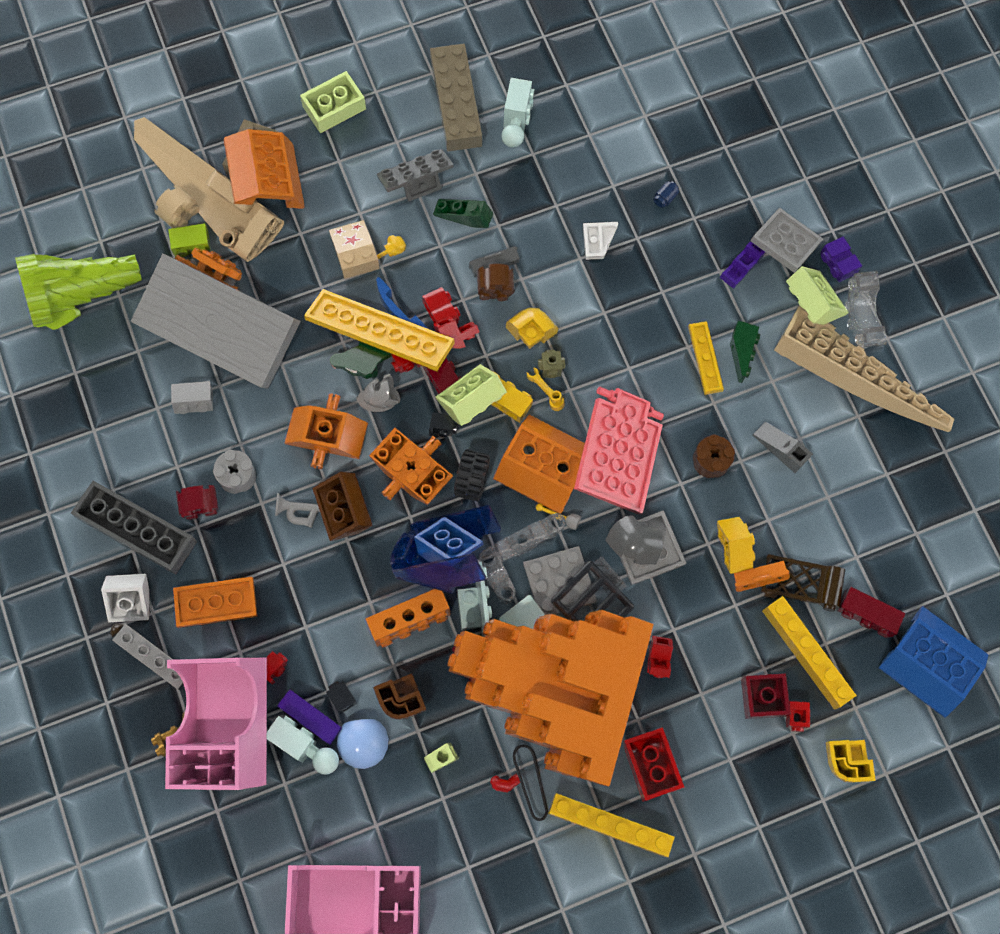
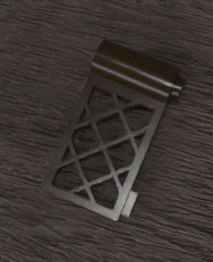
[761,554,846,612]

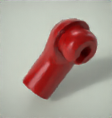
[490,774,520,792]

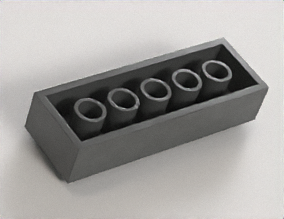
[71,481,197,575]

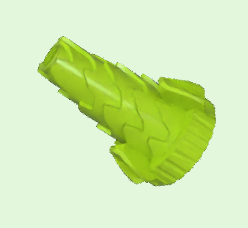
[15,254,142,330]

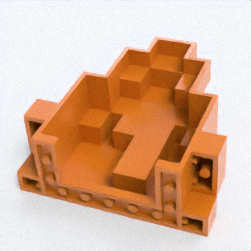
[448,610,654,786]

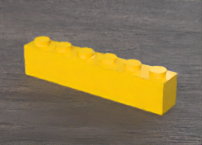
[762,596,857,710]
[548,793,675,857]

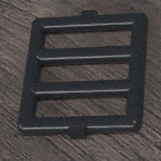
[551,560,634,621]

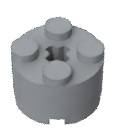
[213,450,256,494]

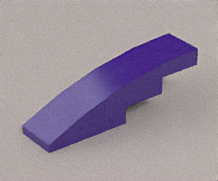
[720,241,766,289]

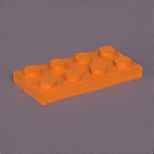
[173,577,257,628]

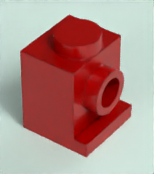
[391,354,421,373]
[266,651,288,685]
[786,701,810,732]

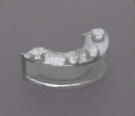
[845,271,887,347]

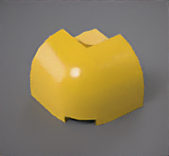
[506,307,558,349]
[825,740,876,783]

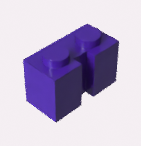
[820,236,862,282]

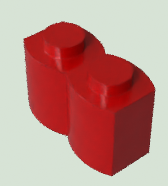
[422,287,460,324]

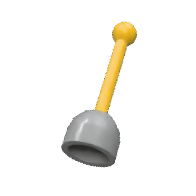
[536,504,581,531]

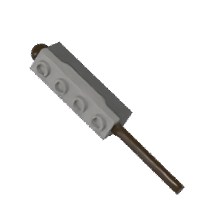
[110,623,184,690]

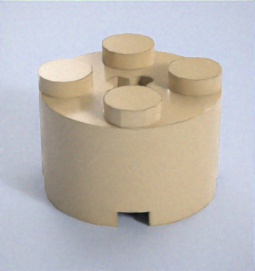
[155,185,199,228]

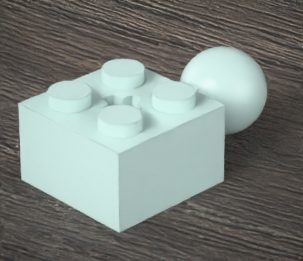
[502,78,534,148]
[266,716,339,775]

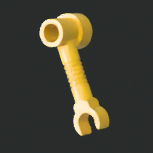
[527,367,565,411]

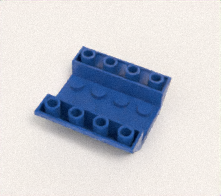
[878,606,988,718]

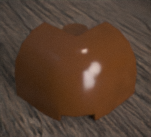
[373,673,427,720]

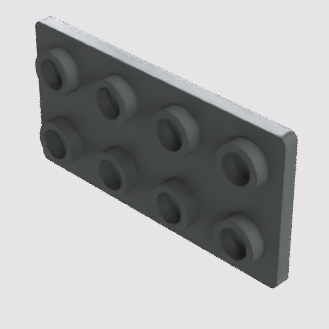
[377,149,454,201]

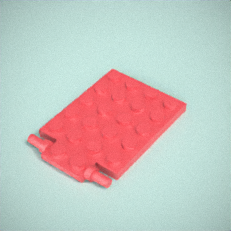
[574,387,664,514]

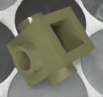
[538,350,565,378]

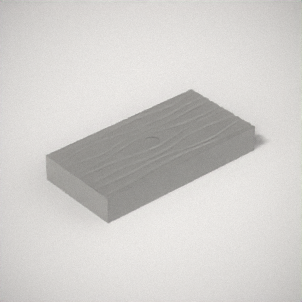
[130,253,301,389]

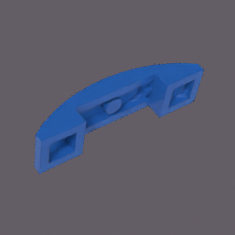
[376,277,428,329]

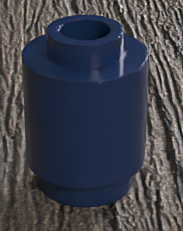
[653,181,679,208]

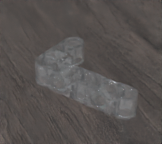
[479,513,566,604]

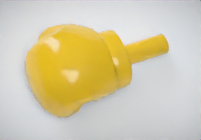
[377,235,406,259]

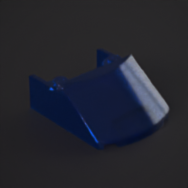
[390,505,501,594]

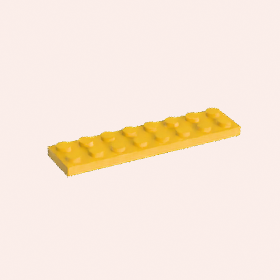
[304,289,454,371]

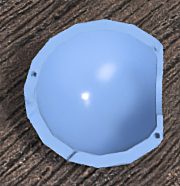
[337,719,389,769]

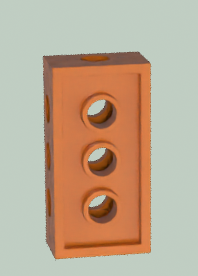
[365,587,450,648]

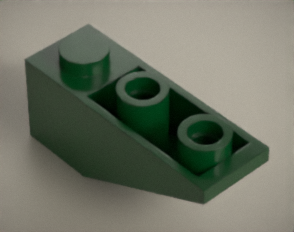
[433,199,493,228]
[730,321,761,383]

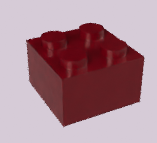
[741,673,791,719]

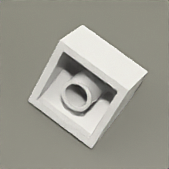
[101,574,149,622]

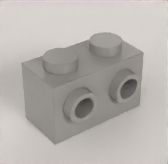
[171,381,213,414]

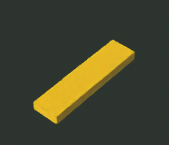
[688,321,724,395]

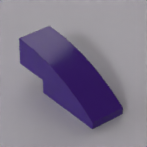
[278,690,342,745]

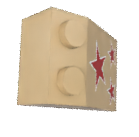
[329,220,379,279]

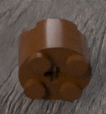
[477,264,515,302]
[693,434,735,478]

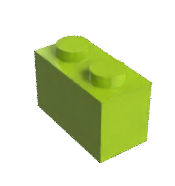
[168,223,211,257]

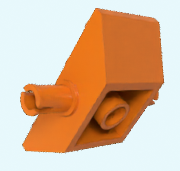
[285,394,368,469]
[369,428,453,505]

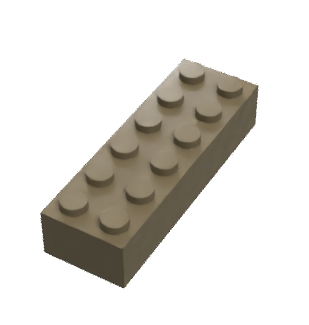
[430,44,482,152]

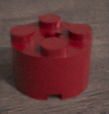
[176,485,219,520]

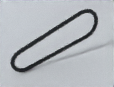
[513,744,548,821]

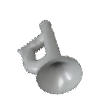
[275,493,320,528]

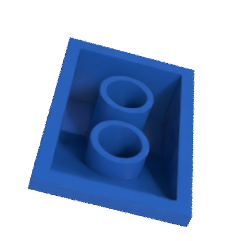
[414,517,484,565]

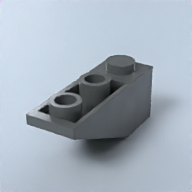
[752,422,813,473]

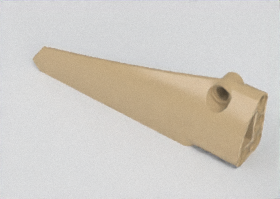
[134,117,284,262]

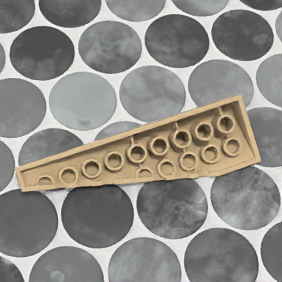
[774,306,954,432]

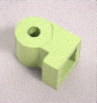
[424,743,459,773]

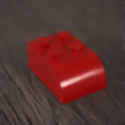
[623,727,684,802]

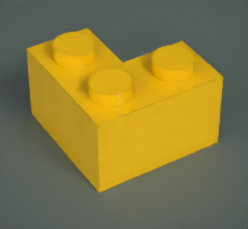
[717,517,755,574]

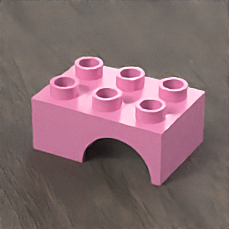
[165,658,267,790]
[285,865,421,934]

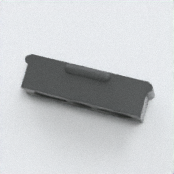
[469,246,520,278]

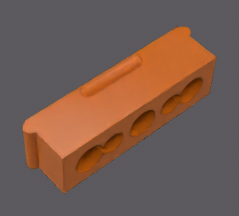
[734,561,790,592]

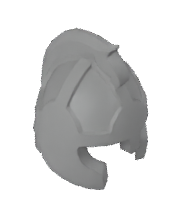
[356,374,401,412]

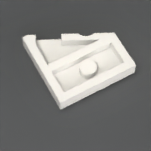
[583,222,618,260]

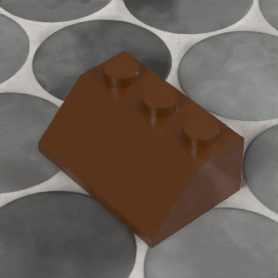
[312,472,373,541]

